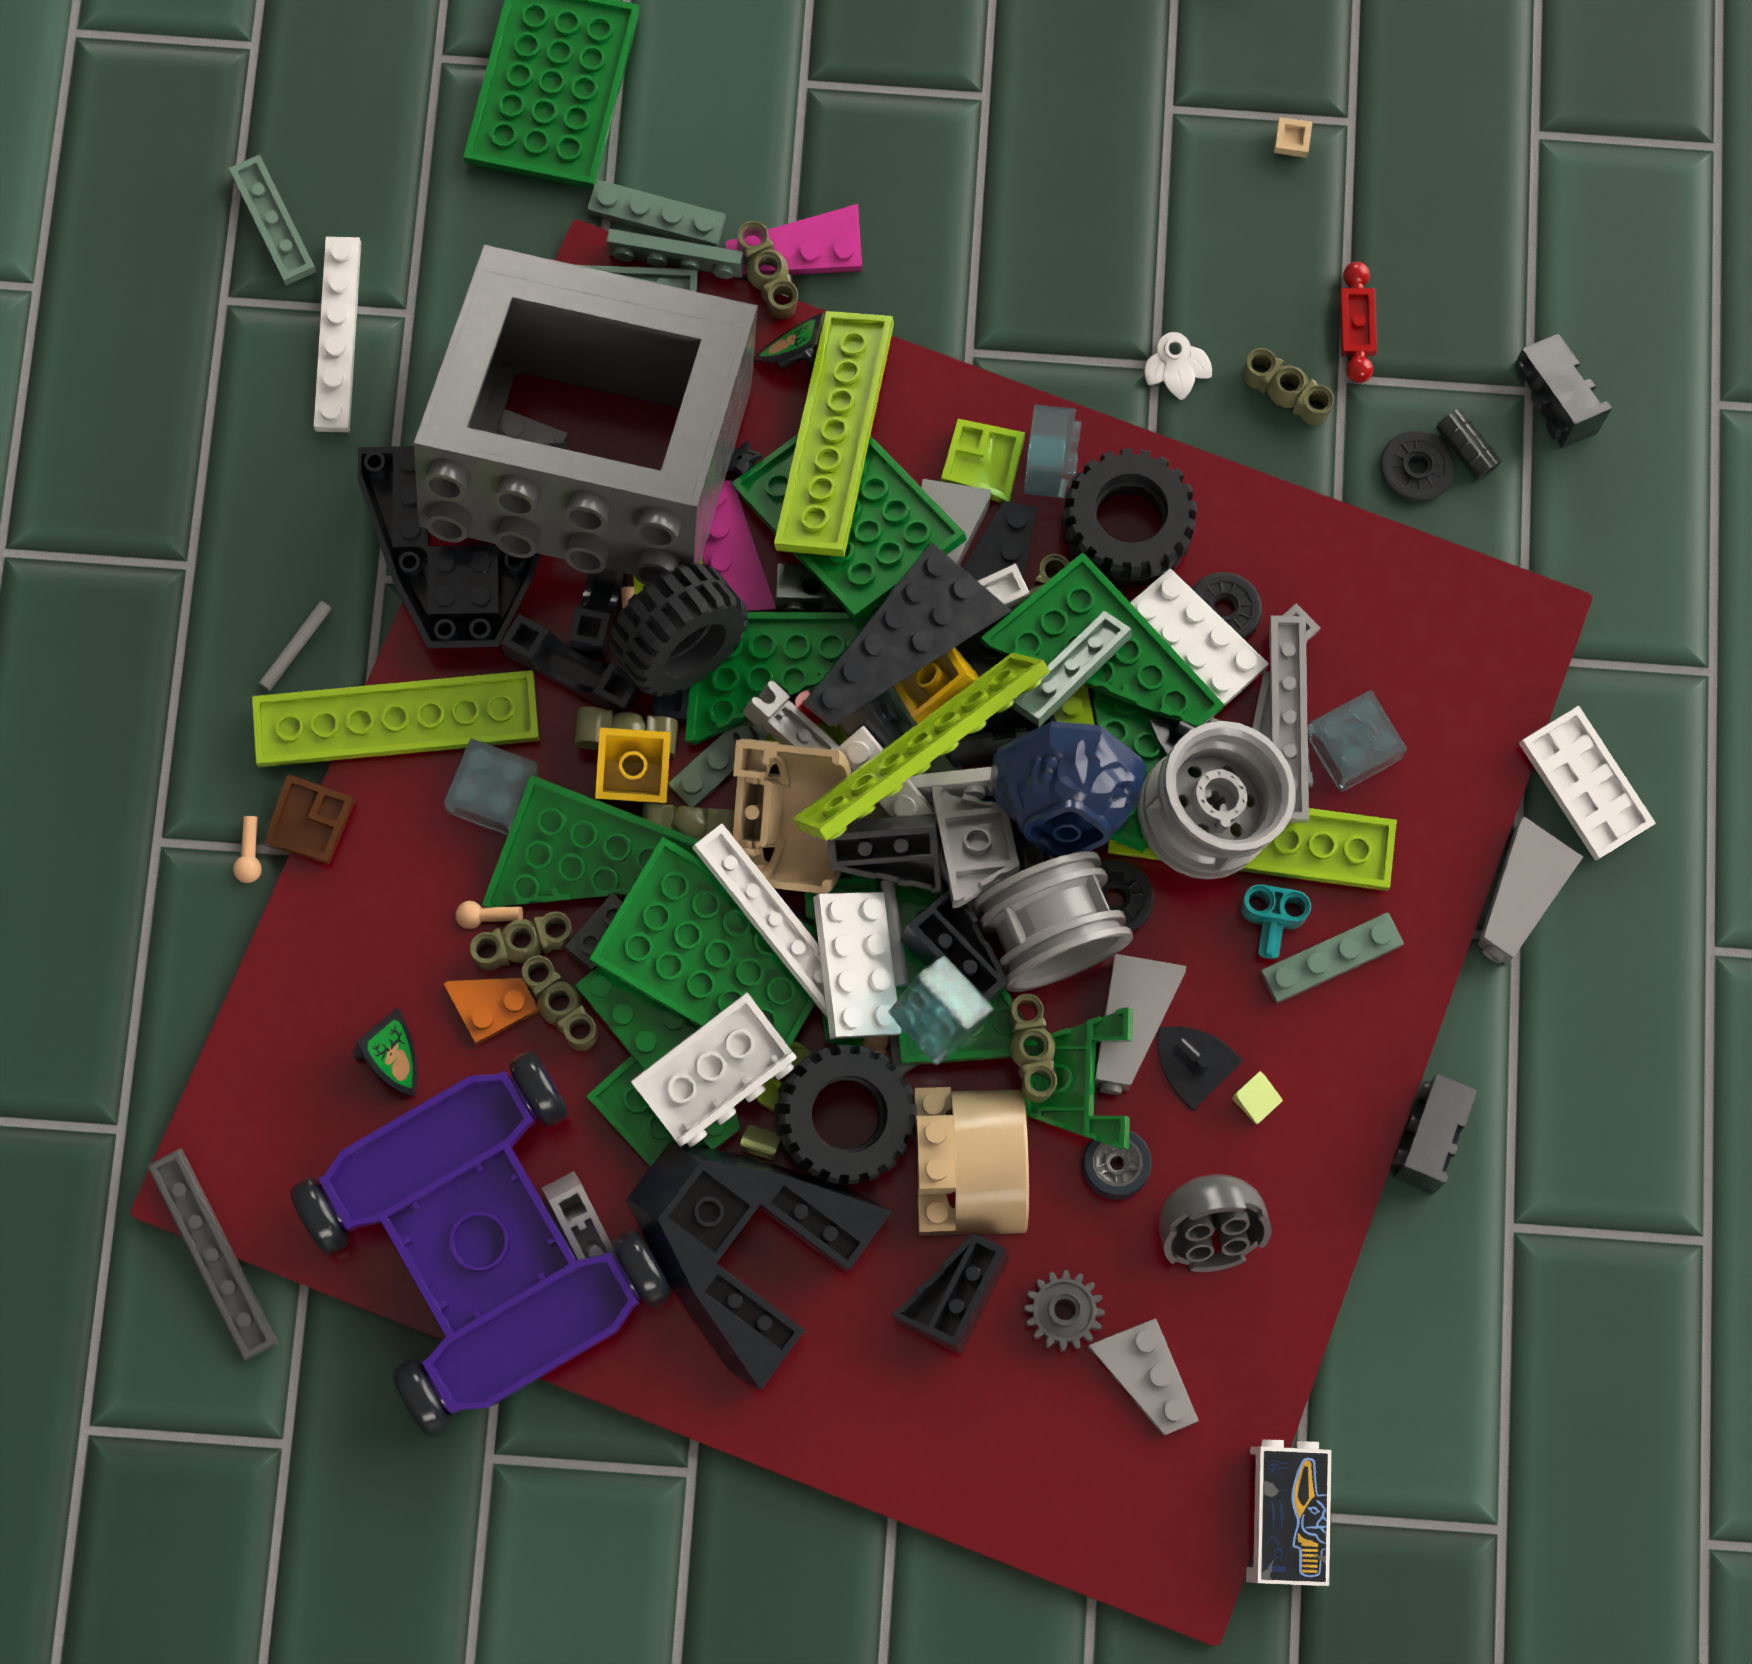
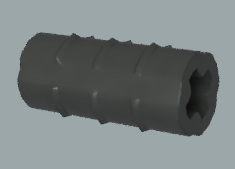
[1436,408,1502,481]

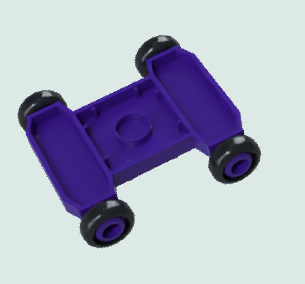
[290,1050,672,1438]

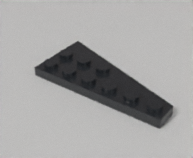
[956,501,1037,677]
[803,542,1012,726]

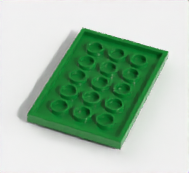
[463,0,640,189]
[731,433,967,622]
[588,836,819,1048]

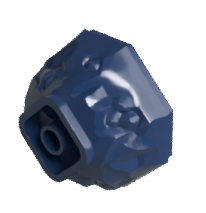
[989,721,1147,858]

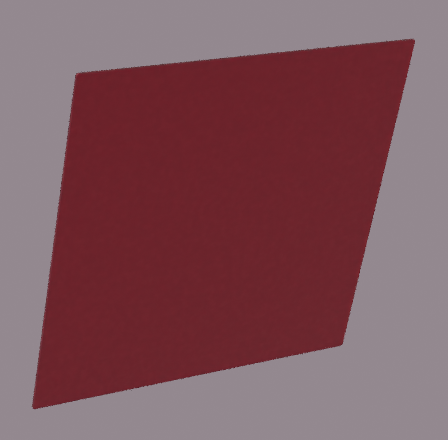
[131,220,1593,1646]

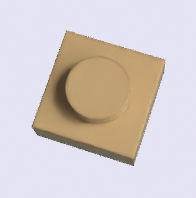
[1274,117,1312,158]

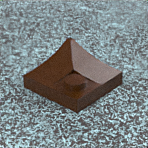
[264,774,355,865]

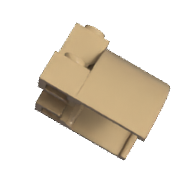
[733,739,851,894]
[914,1087,1029,1236]

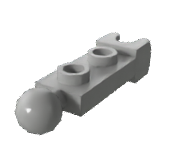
[743,681,853,773]

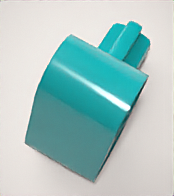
[1240,885,1311,959]

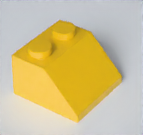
[894,647,979,723]
[595,727,671,803]

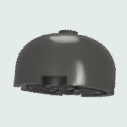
[1159,1174,1272,1272]

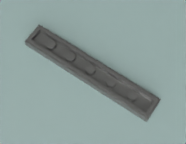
[147,1149,279,1361]

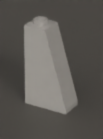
[921,479,991,566]
[1478,817,1583,965]
[1095,954,1186,1095]

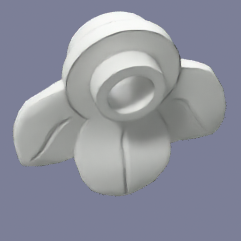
[1144,332,1212,400]

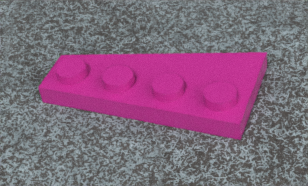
[726,204,862,278]
[703,480,777,612]

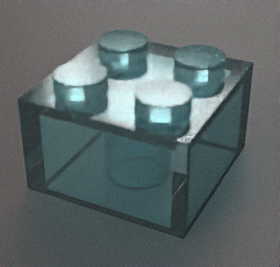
[1024,405,1081,498]
[1308,690,1407,792]
[444,738,540,835]
[888,956,993,1065]

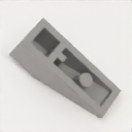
[542,1171,615,1260]

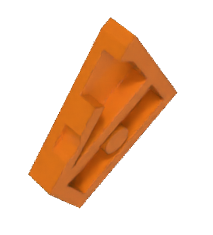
[444,978,539,1045]

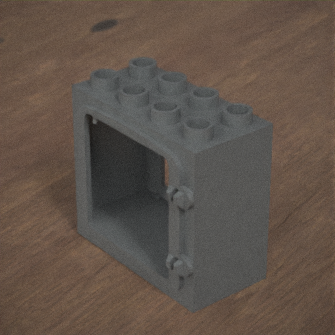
[414,245,758,585]

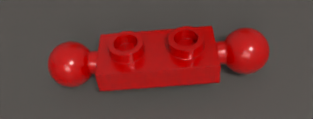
[1339,261,1377,383]

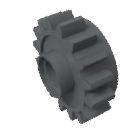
[1024,1270,1105,1352]

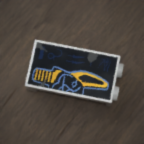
[1246,1440,1331,1586]

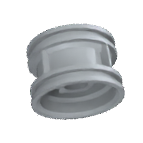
[1137,721,1296,879]
[972,851,1133,992]

